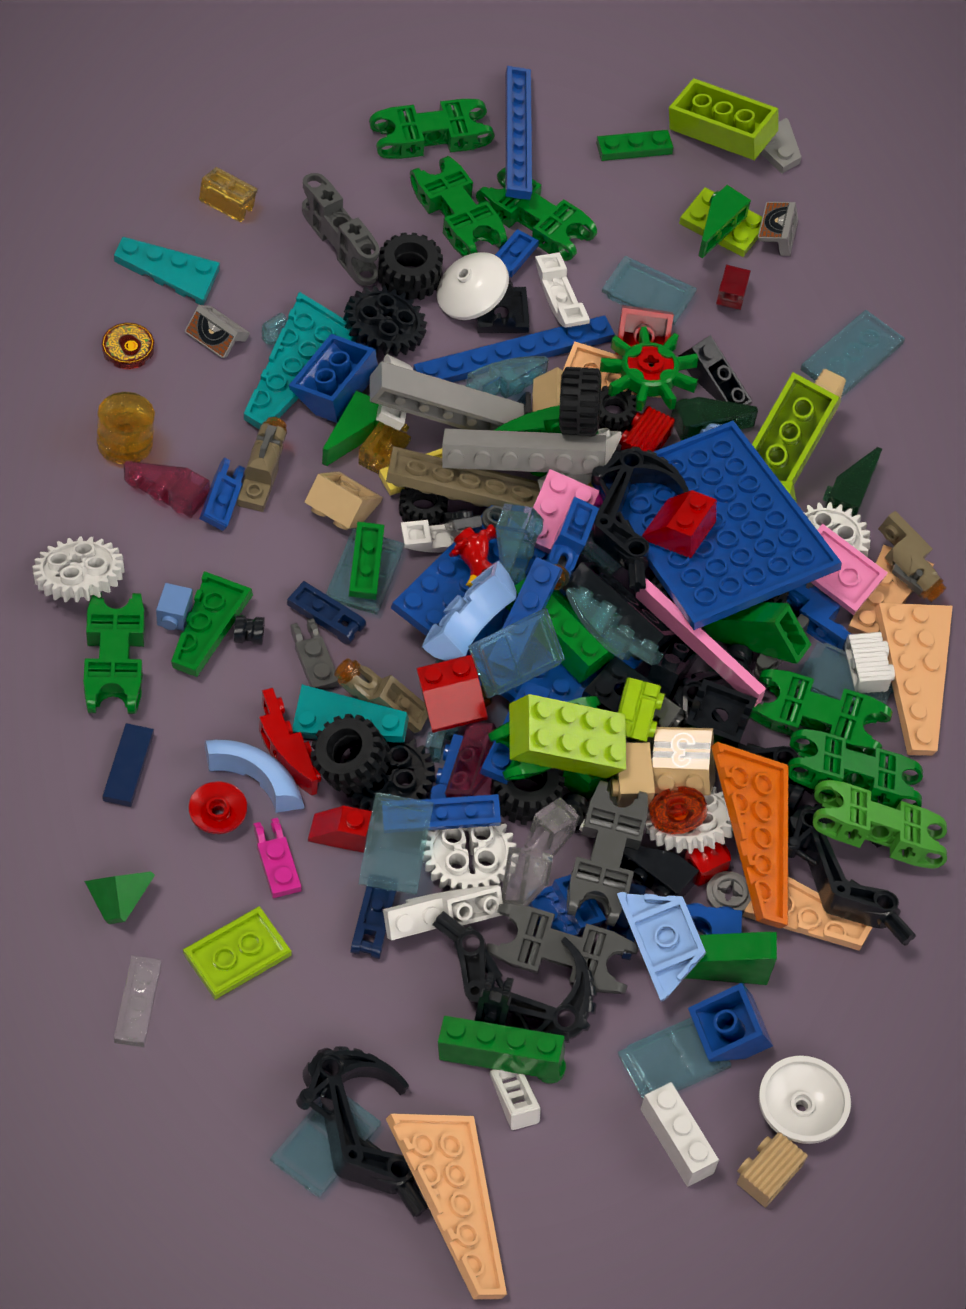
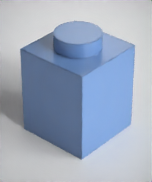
[156,583,193,631]

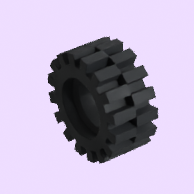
[599,385,638,434]
[399,487,448,526]

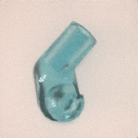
[261,313,287,345]

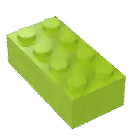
[669,78,778,160]
[752,372,841,484]
[509,694,626,778]

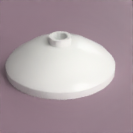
[437,252,509,320]
[759,1056,851,1144]

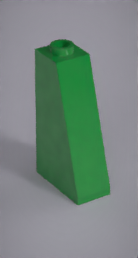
[703,602,812,664]
[685,932,777,985]

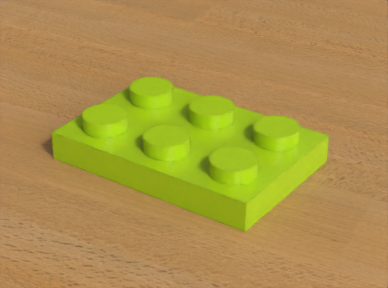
[679,187,762,257]

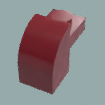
[716,265,751,310]

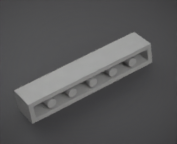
[370,361,524,430]
[442,428,606,474]

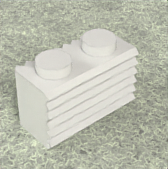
[844,632,895,694]

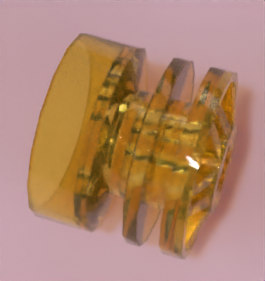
[97,392,155,465]

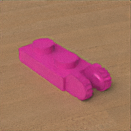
[253,818,301,898]

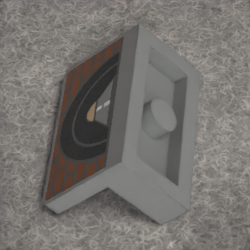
[758,202,798,256]
[185,305,250,358]

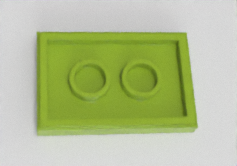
[183,906,292,1000]

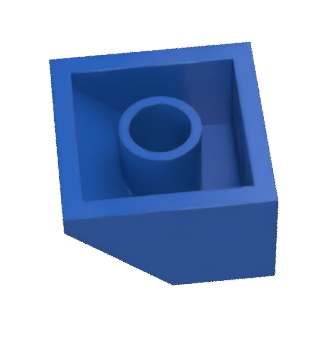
[688,983,773,1062]

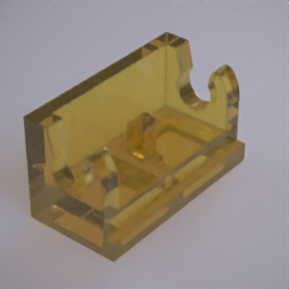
[199,167,258,222]
[359,422,411,474]

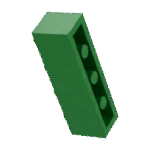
[438,1016,565,1080]

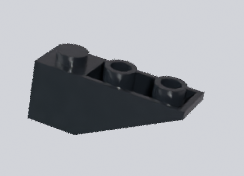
[678,335,752,414]
[647,636,698,699]
[620,845,699,897]

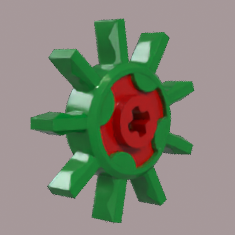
[600,326,698,411]

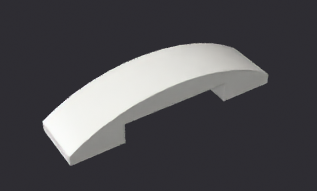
[535,252,590,328]
[401,513,510,553]

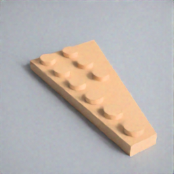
[875,603,953,756]
[386,1114,507,1299]

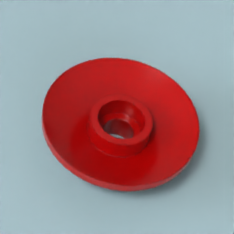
[189,781,247,834]

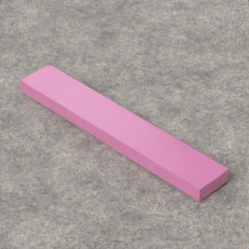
[636,578,766,707]

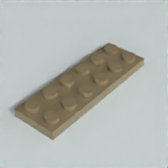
[386,446,540,518]

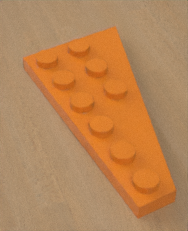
[711,742,788,929]

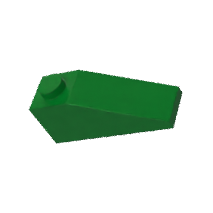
[698,185,751,258]
[322,391,384,466]

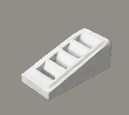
[490,1069,540,1130]

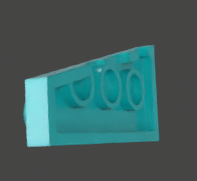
[114,237,220,305]
[292,684,409,743]

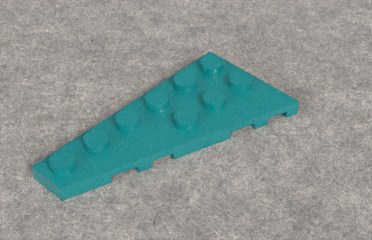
[244,291,357,429]

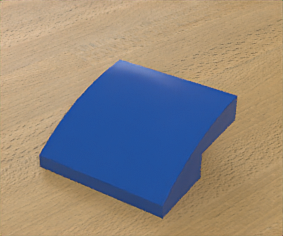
[524,874,607,937]

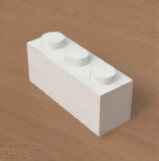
[640,1082,719,1187]

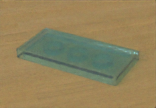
[800,310,905,398]

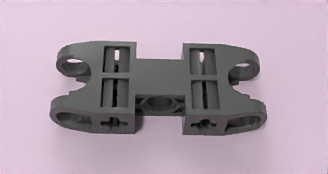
[302,173,379,286]
[567,781,648,927]
[486,904,639,994]

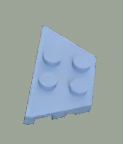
[617,892,706,1002]

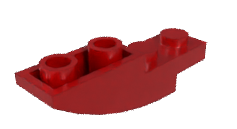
[259,688,321,795]

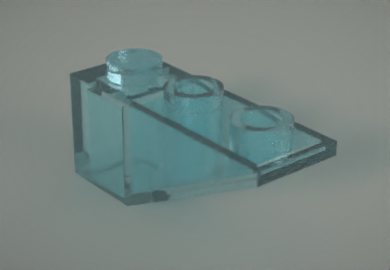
[496,503,544,585]

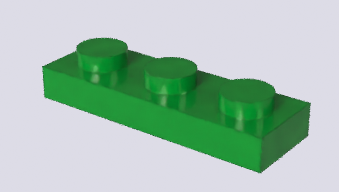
[596,130,674,161]
[348,521,385,600]

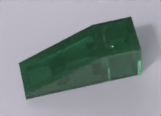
[671,397,758,441]
[823,447,882,517]

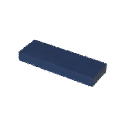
[102,723,154,807]

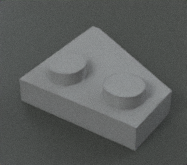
[760,118,801,174]

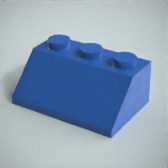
[289,334,378,423]

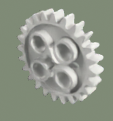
[804,502,871,557]
[33,536,125,602]
[645,787,733,854]
[422,823,517,891]

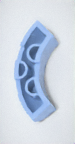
[422,561,516,661]
[205,739,304,813]

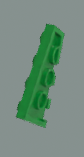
[171,571,253,677]

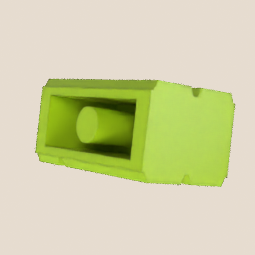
[618,677,665,742]

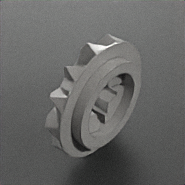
[706,871,751,911]

